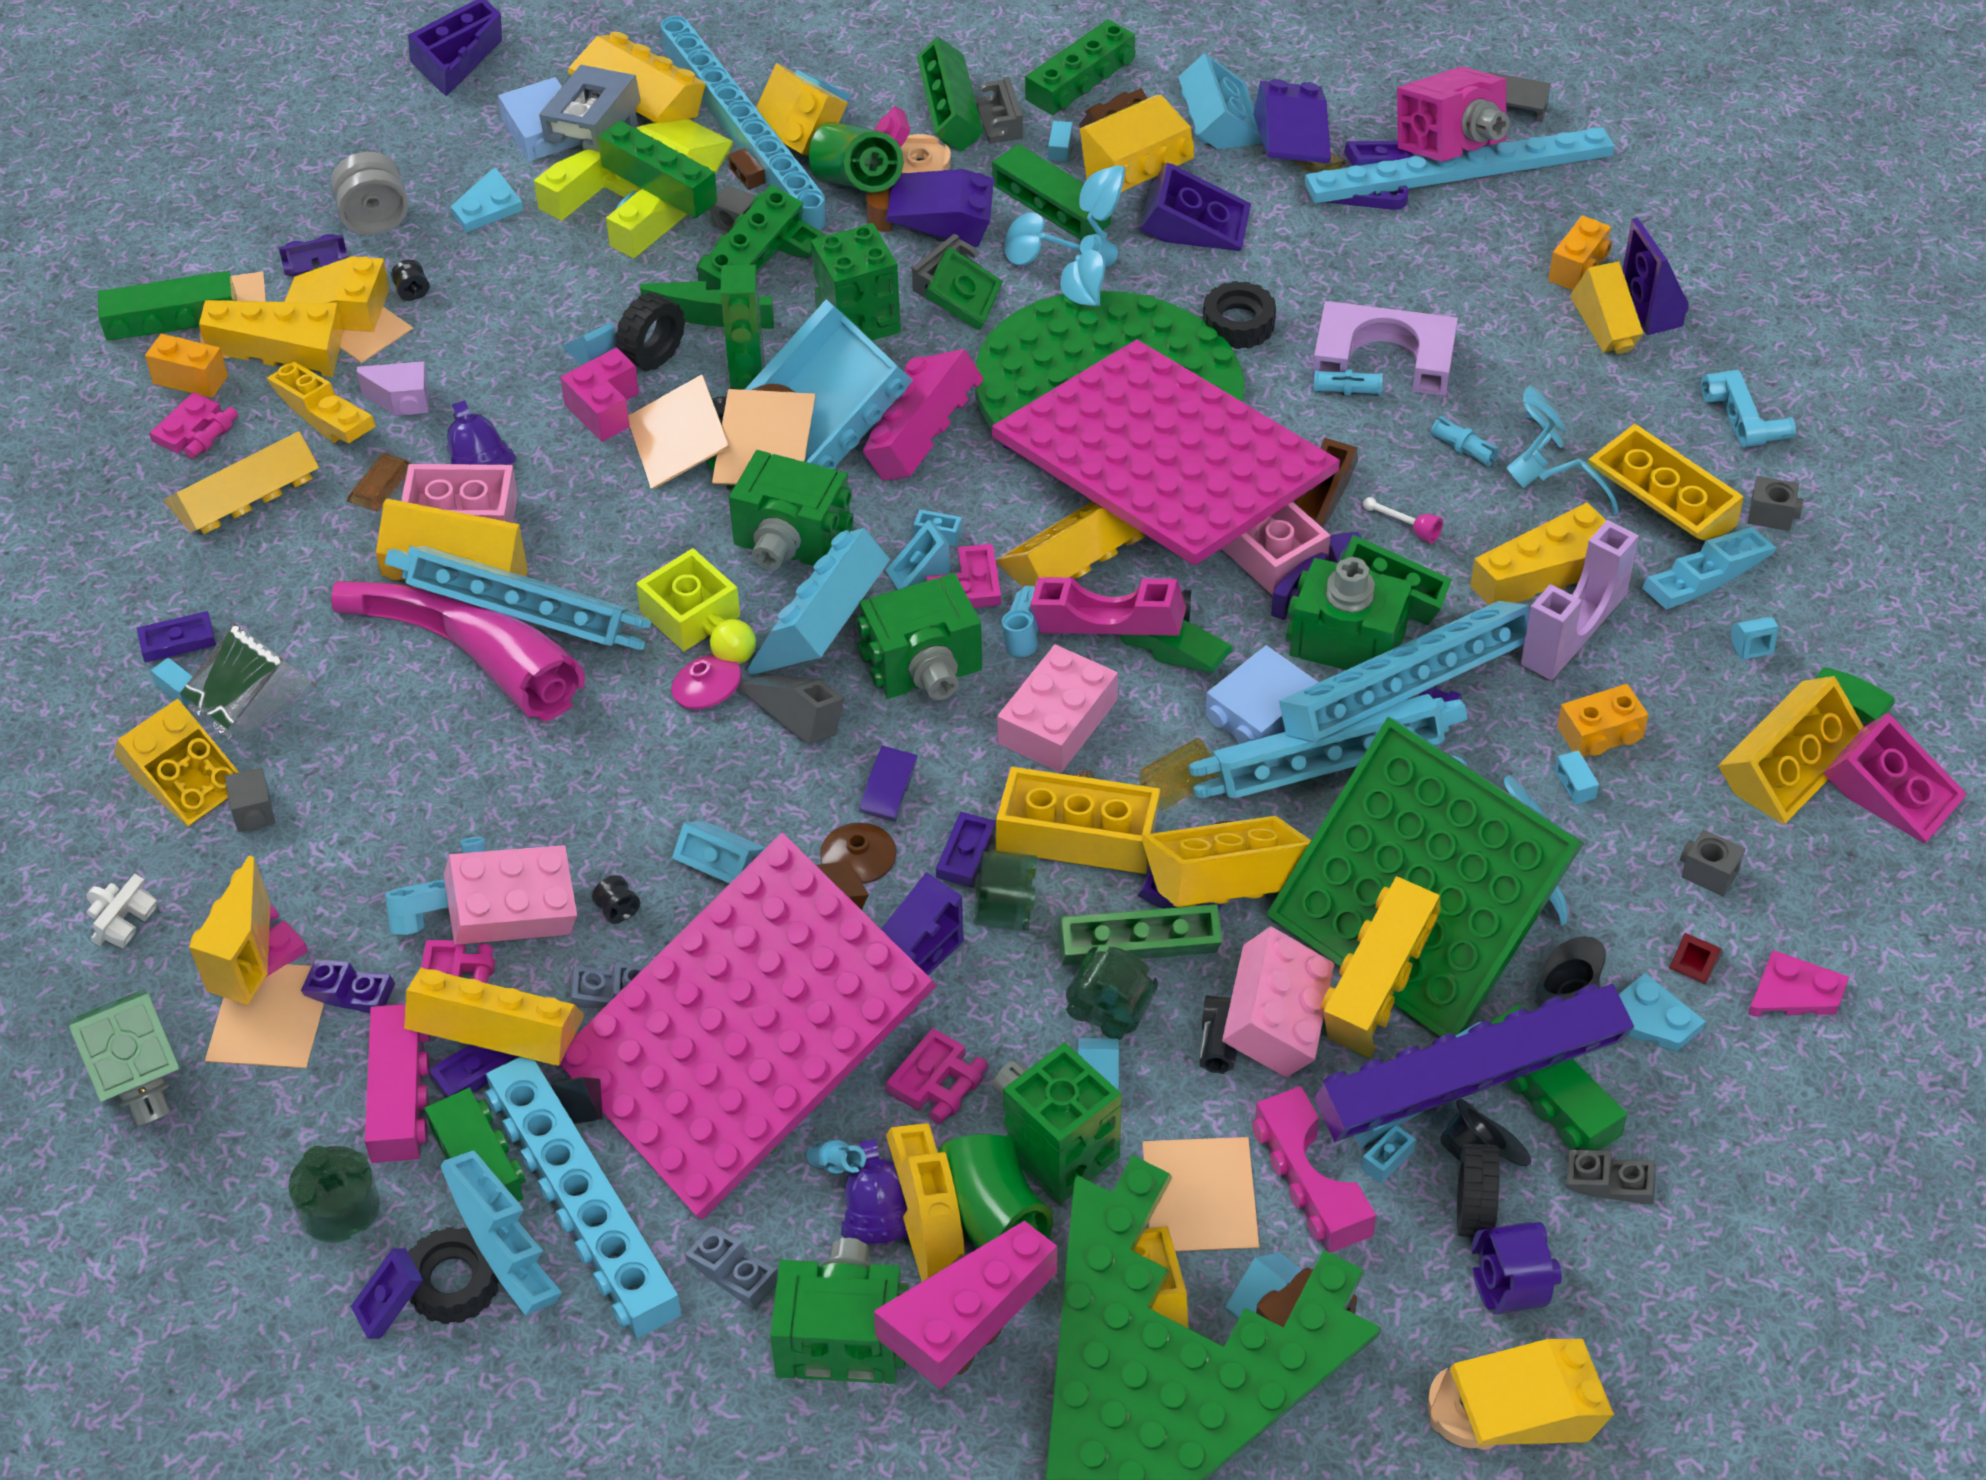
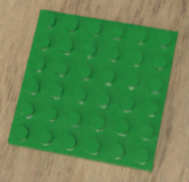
[1266,717,1584,1037]

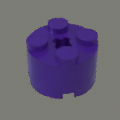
[1472,1222,1562,1315]

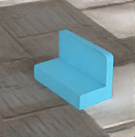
[672,821,766,884]

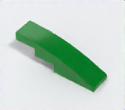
[640,281,774,329]
[1107,595,1232,673]

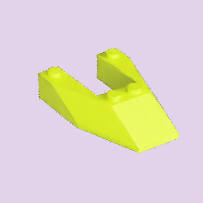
[534,119,733,258]

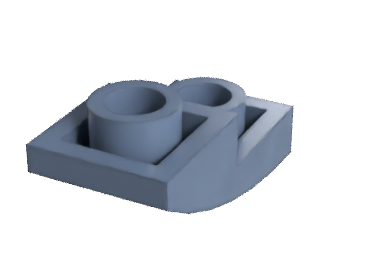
[569,962,646,1008]
[685,1226,778,1309]

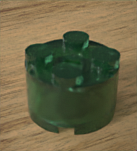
[974,849,1037,931]
[1066,946,1158,1040]
[289,1146,380,1243]

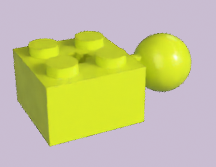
[636,548,756,664]

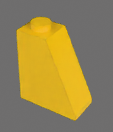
[1570,261,1644,354]

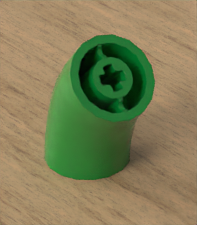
[809,122,904,193]
[938,1134,1054,1249]

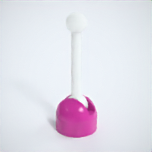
[1363,497,1443,544]

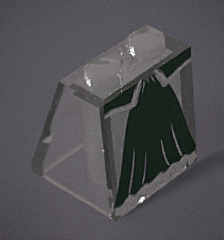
[180,623,318,741]

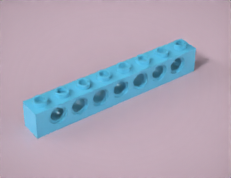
[1279,601,1530,742]
[484,1057,682,1339]

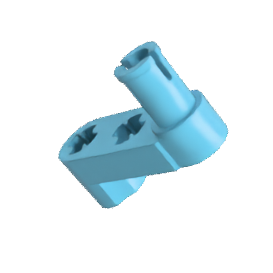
[1701,370,1796,448]
[385,837,485,935]

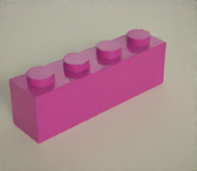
[365,1004,431,1163]

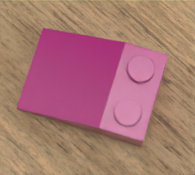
[1823,713,1967,843]

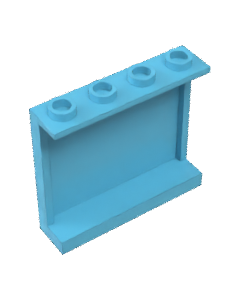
[745,299,914,470]

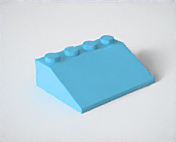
[747,528,890,675]

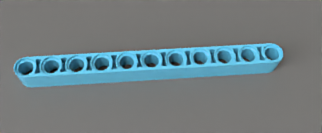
[661,16,826,230]

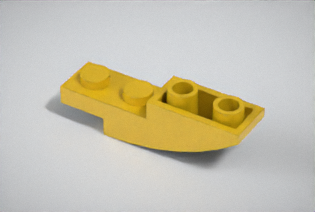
[267,362,376,444]
[886,1123,965,1282]

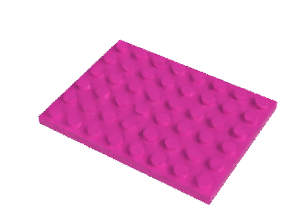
[992,339,1340,566]
[560,832,937,1220]

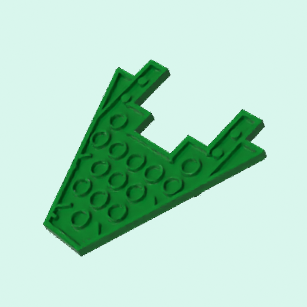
[1046,1155,1382,1480]

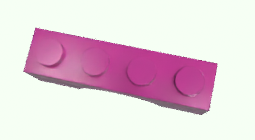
[1030,577,1186,635]
[1252,1086,1376,1253]

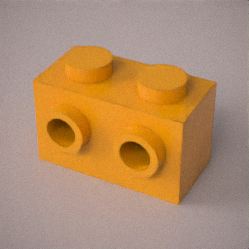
[1548,215,1613,290]
[145,334,228,398]
[1557,684,1649,757]

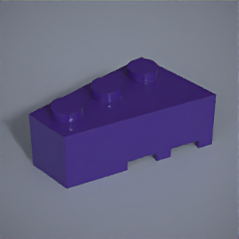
[408,0,502,96]
[881,872,964,975]

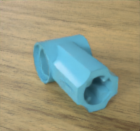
[1002,586,1039,658]

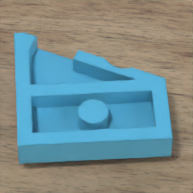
[451,168,523,232]
[1619,973,1706,1051]

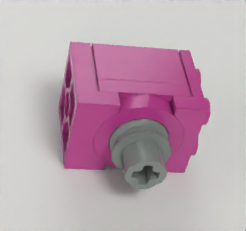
[1397,66,1510,162]

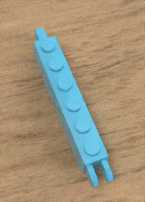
[385,546,651,650]
[1189,694,1468,798]

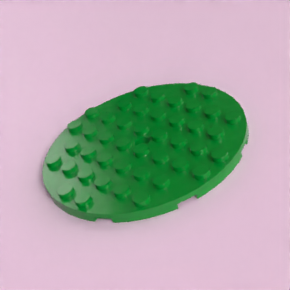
[975,291,1244,429]

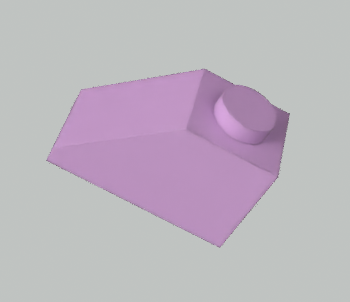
[357,361,429,415]

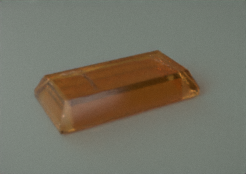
[347,452,412,512]

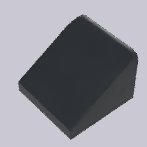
[551,1077,603,1125]

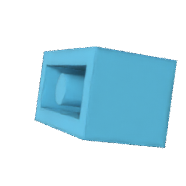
[1048,121,1073,162]
[913,509,962,547]
[150,658,201,706]
[1555,750,1599,804]
[1362,1125,1416,1184]

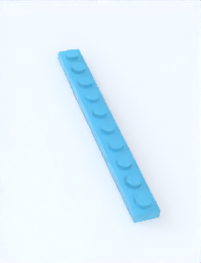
[1305,127,1615,203]

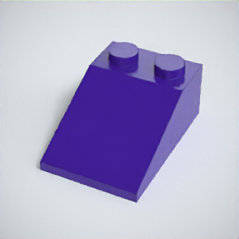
[1253,79,1331,163]
[1140,162,1251,251]
[886,169,994,247]
[1622,218,1689,335]

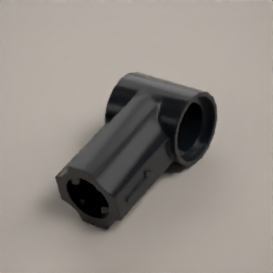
[1200,995,1237,1074]

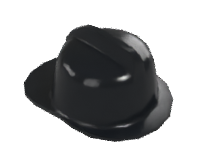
[1535,936,1606,1002]
[1440,1098,1531,1167]

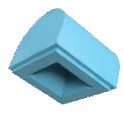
[1731,617,1779,660]

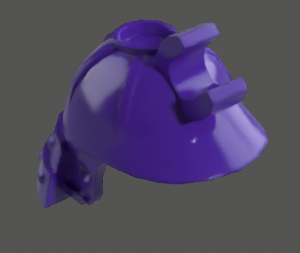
[446,400,517,465]
[841,1139,908,1244]

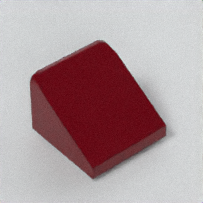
[1669,933,1723,984]

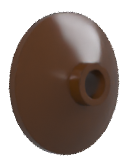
[820,822,896,884]

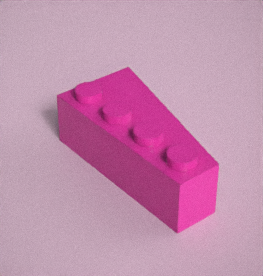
[863,349,984,481]
[873,1221,1057,1390]

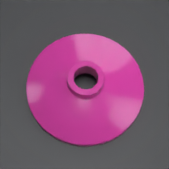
[671,654,742,710]

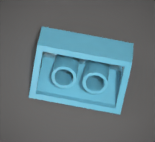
[1178,53,1263,149]

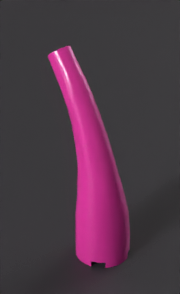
[331,581,585,722]

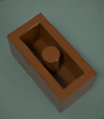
[728,148,766,190]

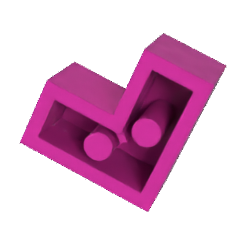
[560,347,639,442]

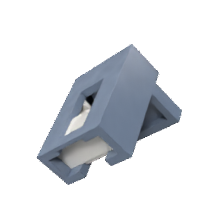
[539,65,641,152]

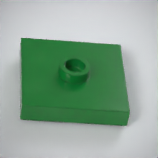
[924,246,1003,330]

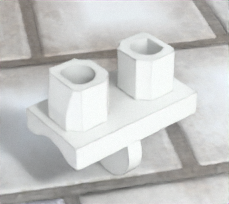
[86,873,157,948]

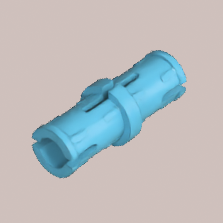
[1314,369,1383,396]
[1431,416,1500,467]
[806,1140,866,1173]

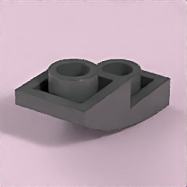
[1566,1150,1656,1204]

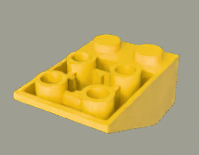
[114,698,239,827]
[189,855,271,1005]

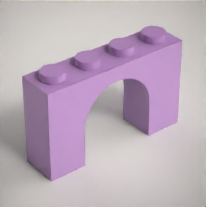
[1312,301,1458,396]
[1521,520,1639,681]

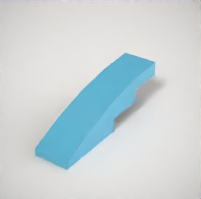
[1642,527,1776,610]
[440,1150,562,1316]

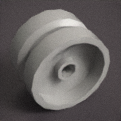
[330,151,409,235]

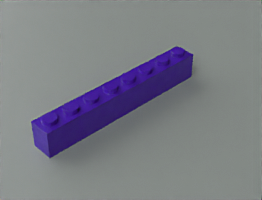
[1314,984,1635,1143]

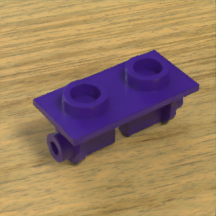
[278,234,348,277]

